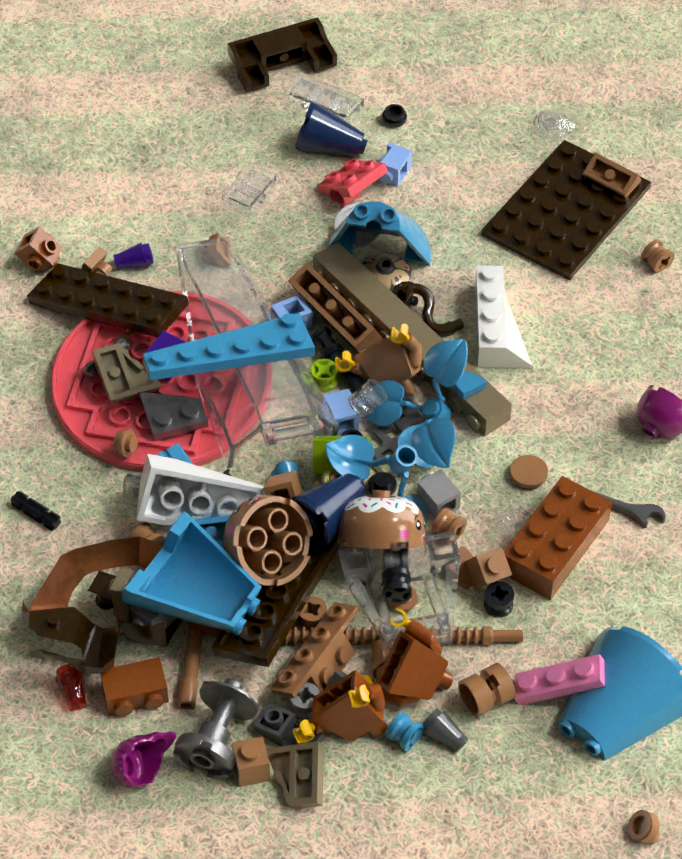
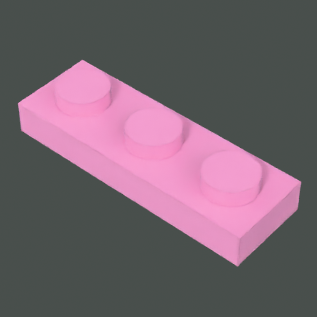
[515,654,605,705]

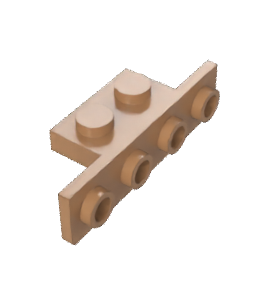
[270,602,359,698]

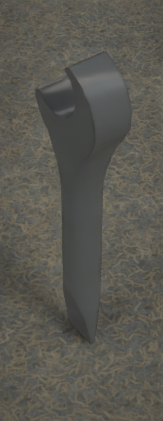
[593,491,666,528]

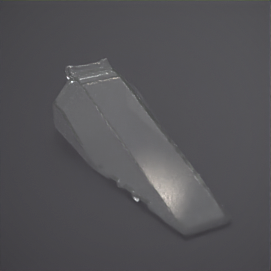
[175,237,339,469]

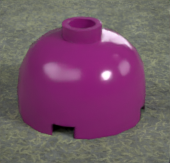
[636,385,682,439]

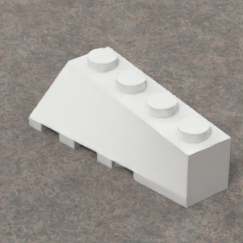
[475,266,532,368]

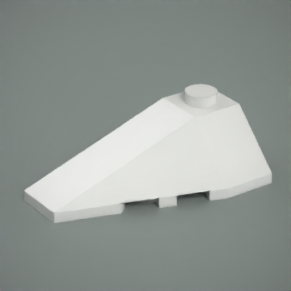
[136,454,264,525]

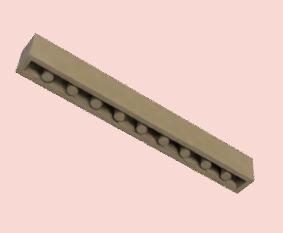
[313,242,512,436]

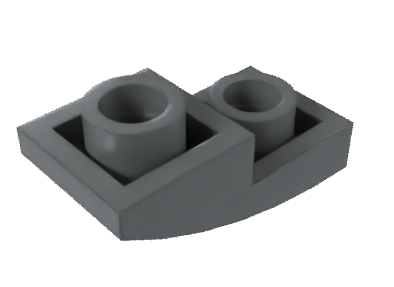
[253,702,324,746]

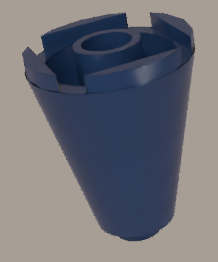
[295,101,368,158]
[291,473,365,548]

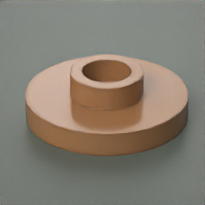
[510,455,548,489]

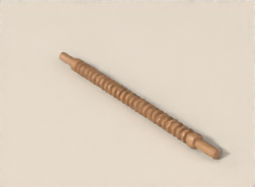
[284,626,523,645]

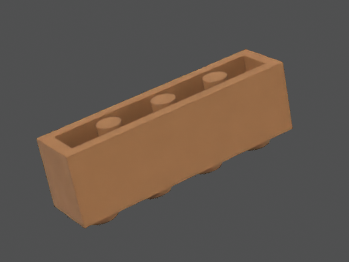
[288,263,382,353]

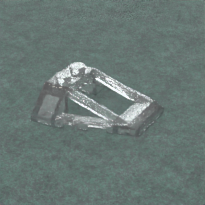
[338,531,461,650]

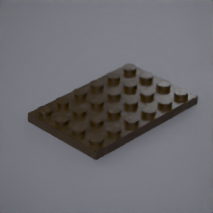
[481,140,651,280]

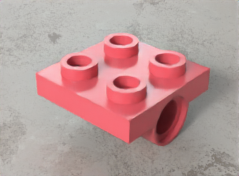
[317,159,388,208]

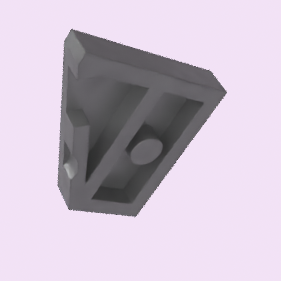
[139,392,209,441]

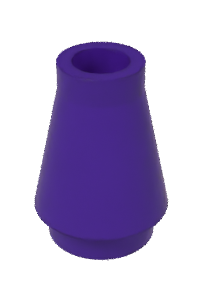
[113,242,154,270]

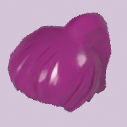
[110,731,176,789]

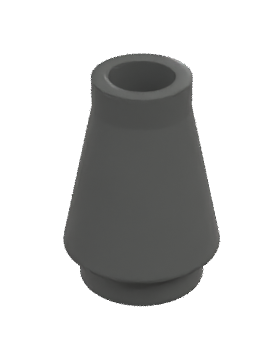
[423,708,469,753]

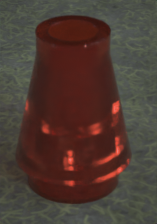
[55,664,87,712]

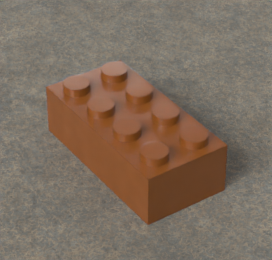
[504,476,612,600]

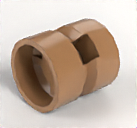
[458,663,516,717]

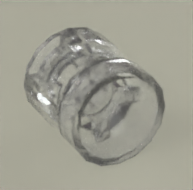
[348,379,388,418]

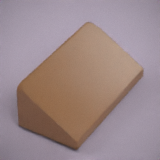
[582,152,641,198]

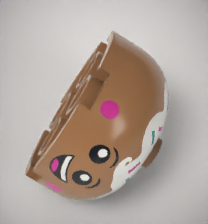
[337,490,425,549]
[223,495,313,586]

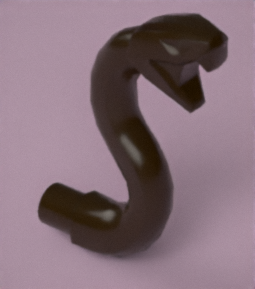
[393,281,464,337]

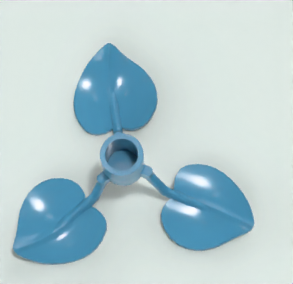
[361,339,468,468]
[325,423,434,523]

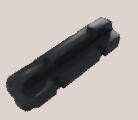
[11,491,61,531]

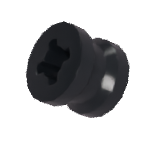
[381,567,412,604]
[484,581,514,618]

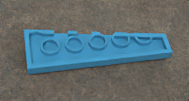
[143,313,315,380]

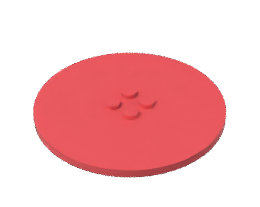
[51,291,272,472]

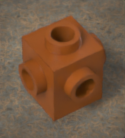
[14,226,63,273]

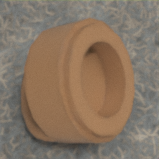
[628,810,660,844]

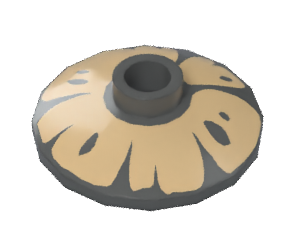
[362,253,412,291]

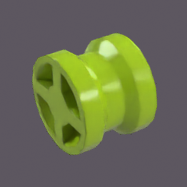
[310,359,338,392]

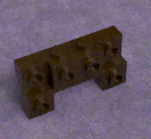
[228,17,337,92]

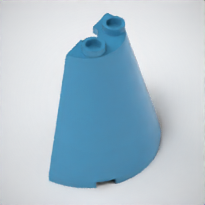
[327,201,431,266]
[121,512,262,636]
[556,626,682,760]

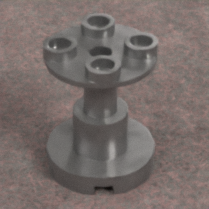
[173,679,260,780]

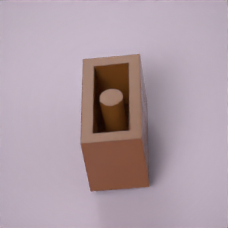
[100,657,169,716]

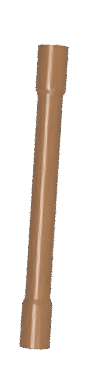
[177,627,204,710]

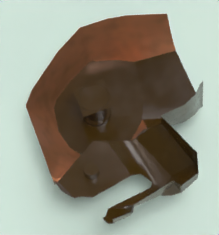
[22,537,182,674]

